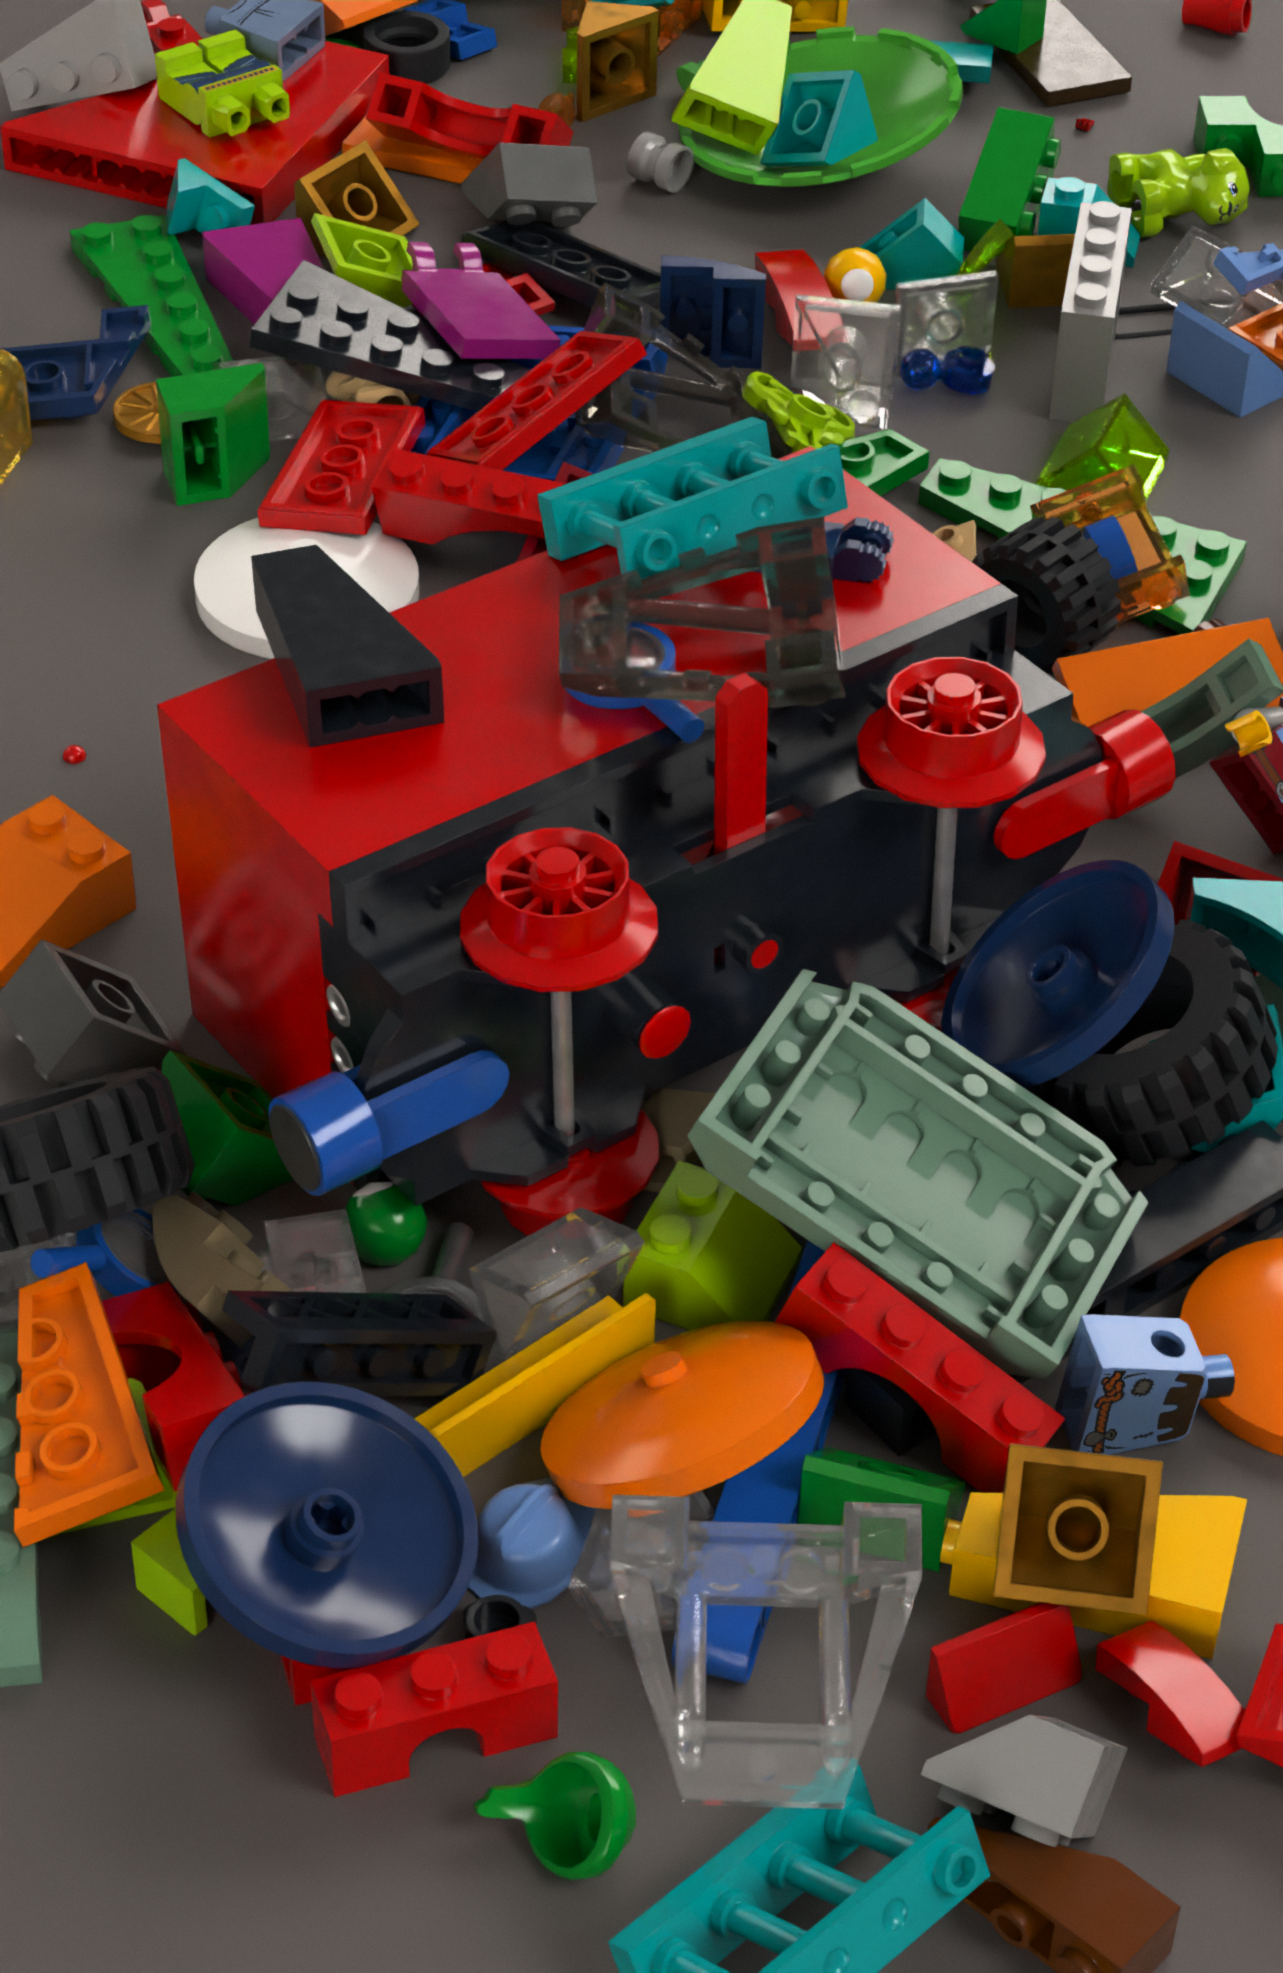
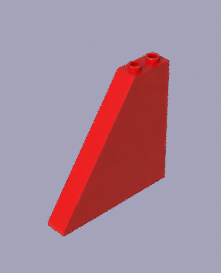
[0,41,389,225]

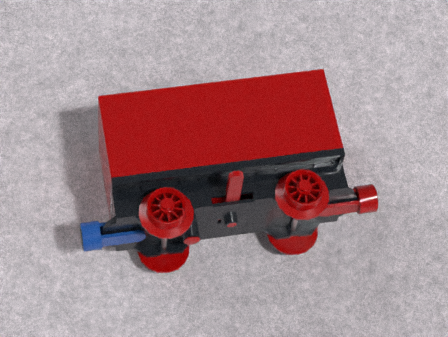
[157,446,1176,1244]

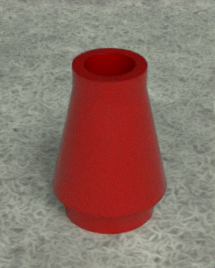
[1182,0,1252,37]

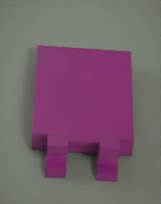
[401,242,561,359]

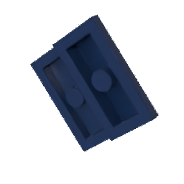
[659,255,766,369]

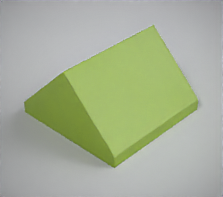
[311,213,413,308]

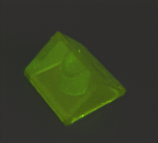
[1036,393,1170,511]

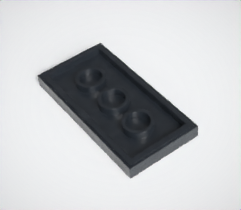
[461,220,661,319]

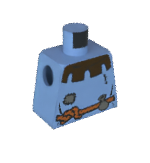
[1055,1314,1235,1455]

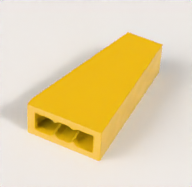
[940,1492,1247,1660]

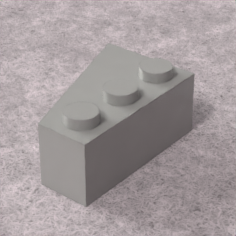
[0,0,157,111]

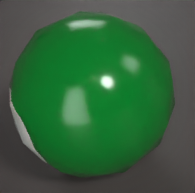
[340,1182,428,1266]

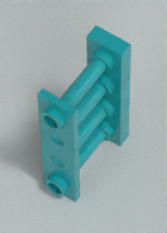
[537,417,848,591]
[608,1756,991,1973]

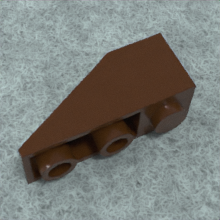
[928,1817,1181,1973]

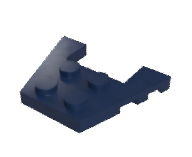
[0,305,151,424]

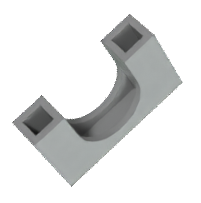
[1049,201,1132,425]

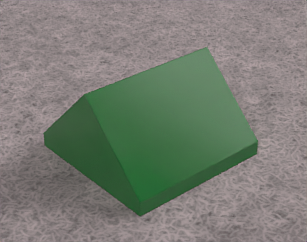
[797,1446,966,1572]

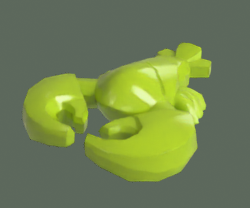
[742,371,855,453]

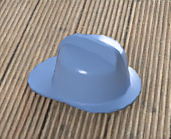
[468,1478,613,1609]

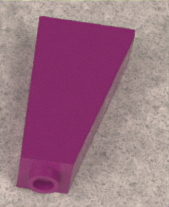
[202,218,325,364]

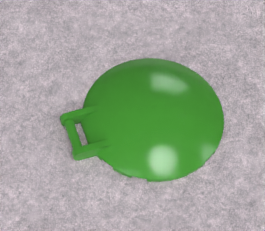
[676,26,963,187]

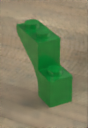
[1193,96,1283,197]

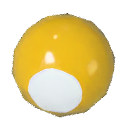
[824,247,887,312]

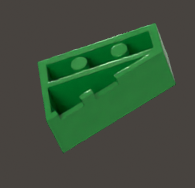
[958,107,1061,257]

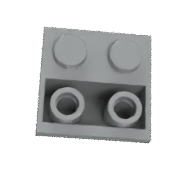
[921,1715,1128,1847]

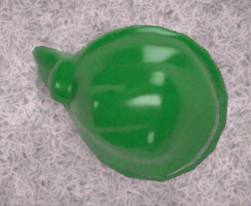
[473,1752,636,1880]

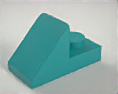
[167,158,255,235]

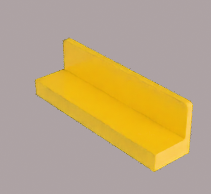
[414,1293,656,1477]

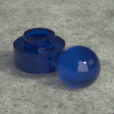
[900,345,995,394]

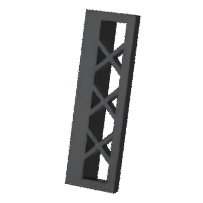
[222,1290,497,1396]

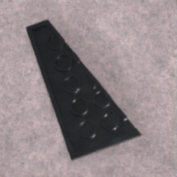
[250,260,555,433]

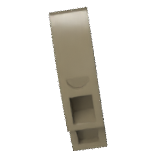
[152,1192,293,1349]

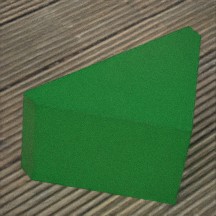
[959,0,1047,55]

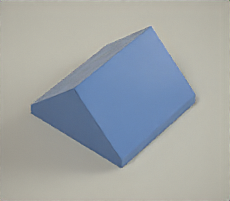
[1166,301,1283,418]

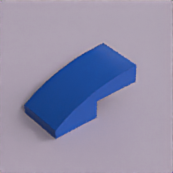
[403,0,497,60]

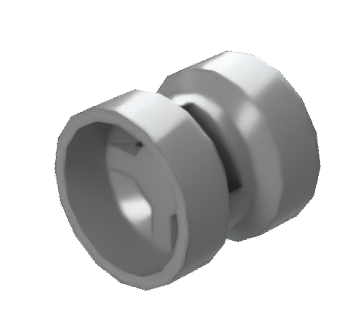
[627,131,694,193]

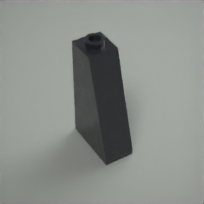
[251,545,445,748]

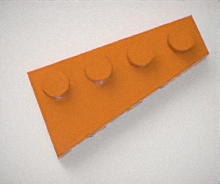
[14,1262,165,1547]

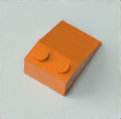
[0,795,137,989]

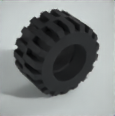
[972,517,1121,675]

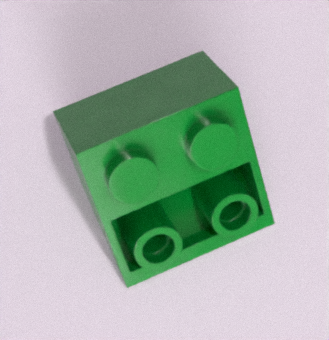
[156,363,270,506]

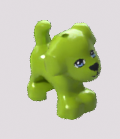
[1107,148,1249,238]

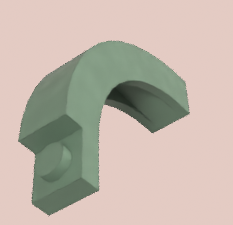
[1140,638,1283,779]

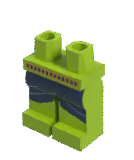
[155,29,290,138]

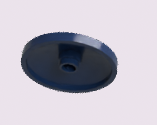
[941,860,1175,1088]
[176,1382,479,1668]

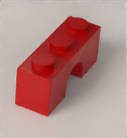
[310,1621,558,1797]

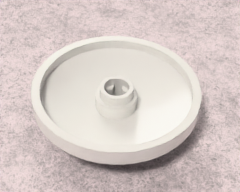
[194,518,419,659]

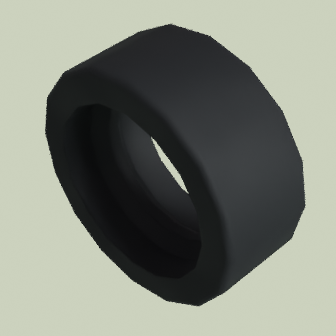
[363,11,450,83]

